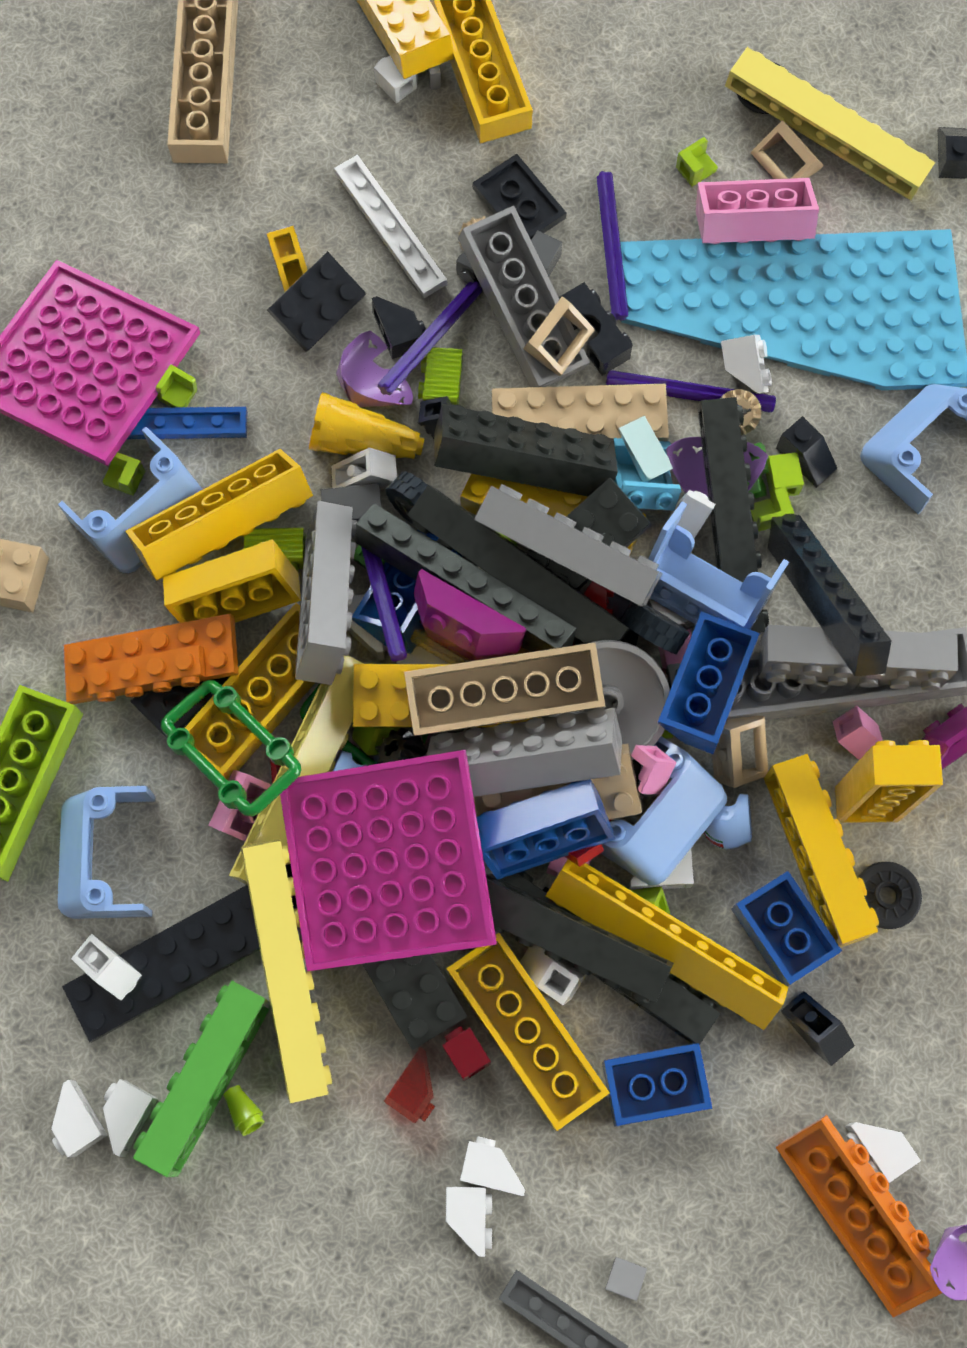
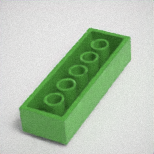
[133,980,271,1177]

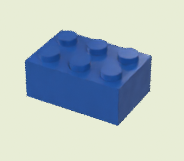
[731,871,842,986]
[602,1043,712,1127]

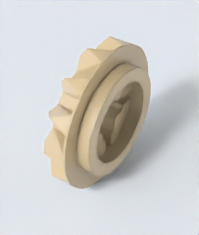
[720,389,761,435]

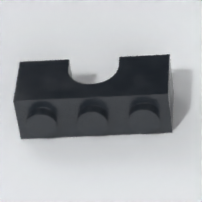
[559,282,633,376]

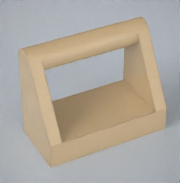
[751,120,824,179]
[523,297,595,376]
[712,716,768,788]

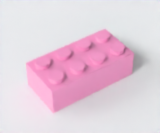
[696,178,819,244]

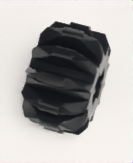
[373,728,427,764]

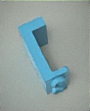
[613,438,681,511]

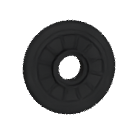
[858,862,922,929]

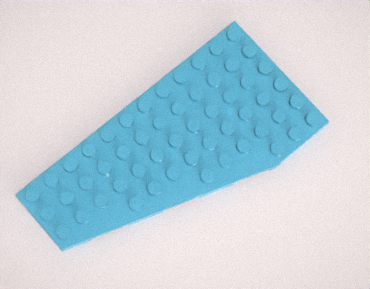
[620,229,967,390]

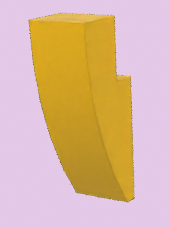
[267,226,307,293]

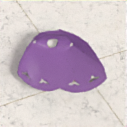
[336,330,413,407]
[666,437,768,497]
[930,1225,967,1301]

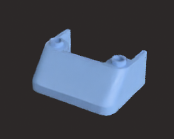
[860,384,967,514]
[58,427,203,573]
[648,502,789,630]
[601,736,727,885]
[58,786,155,919]

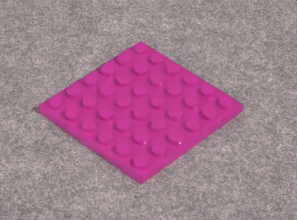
[0,260,200,466]
[280,750,497,971]

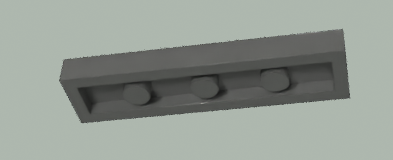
[499,1269,628,1348]

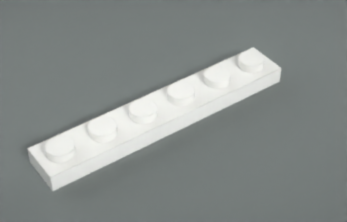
[334,155,447,298]

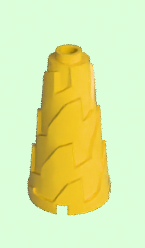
[309,392,425,459]

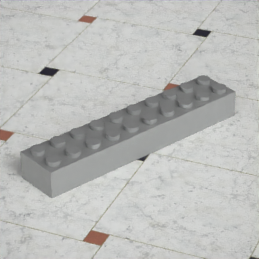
[666,627,967,720]

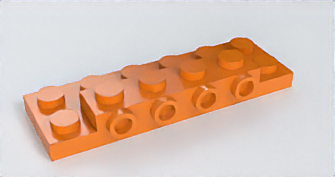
[64,614,239,704]
[776,1115,942,1318]

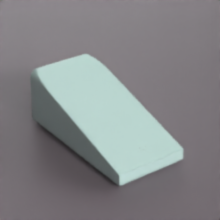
[618,416,673,482]

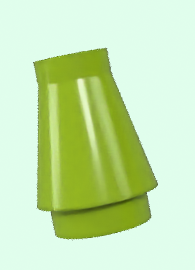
[223,1085,265,1136]

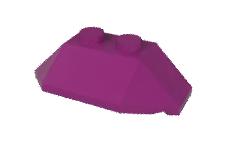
[414,569,526,661]
[921,703,967,770]

